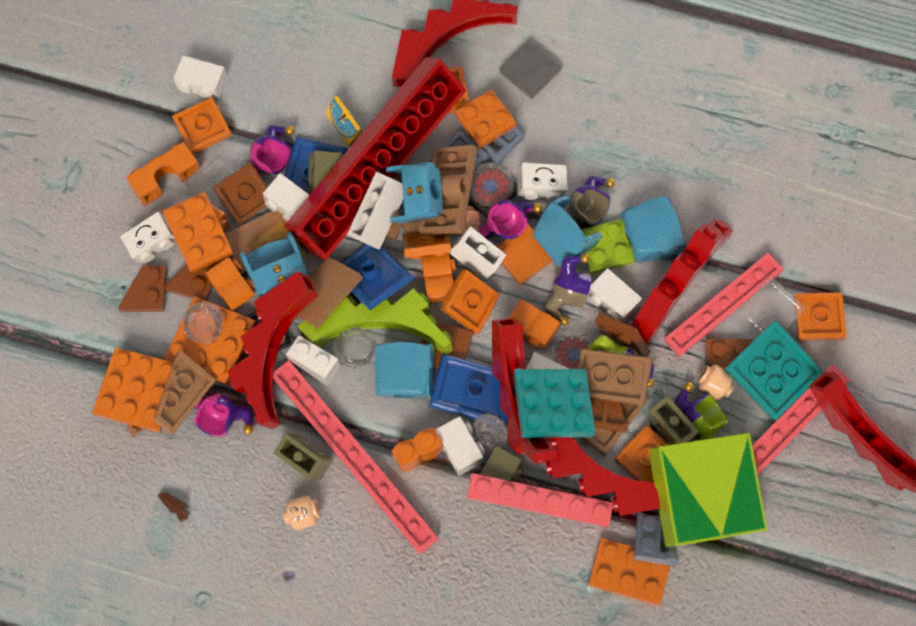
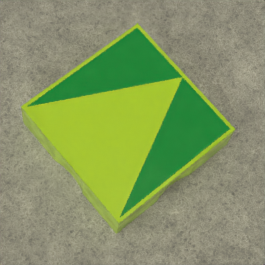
[648,433,768,547]

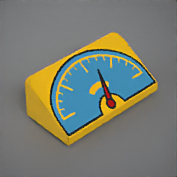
[326,96,362,146]

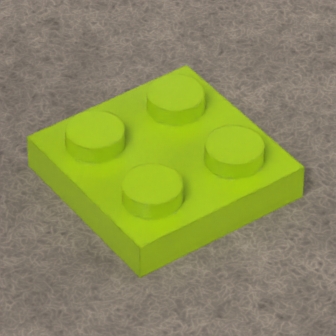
[581,219,635,275]

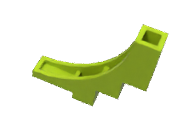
[298,288,453,355]

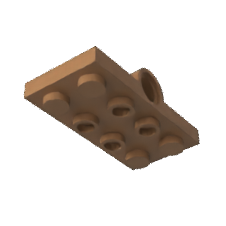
[419,145,477,235]

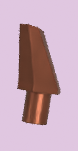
[157,492,188,522]

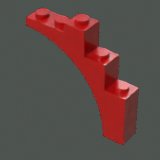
[392,0,518,87]
[631,218,733,344]
[227,272,318,429]
[492,318,557,463]
[808,371,916,493]
[546,437,660,516]

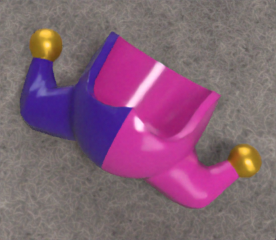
[247,125,295,174]
[480,200,543,239]
[194,394,254,437]

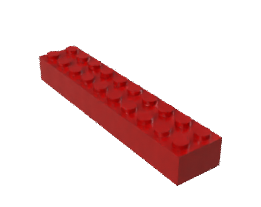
[284,57,467,260]

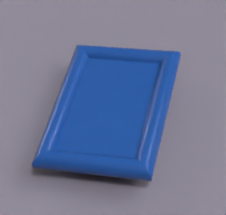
[284,137,348,194]
[340,244,415,311]
[429,353,508,427]

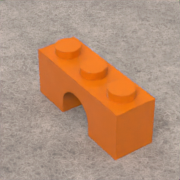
[126,142,201,206]

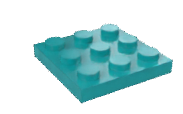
[724,321,824,421]
[513,369,595,438]

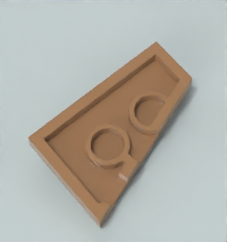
[153,350,216,435]

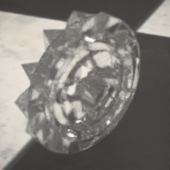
[473,412,508,450]

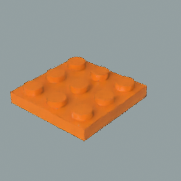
[164,296,258,386]
[92,347,173,433]

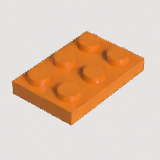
[163,192,234,273]
[588,538,670,606]

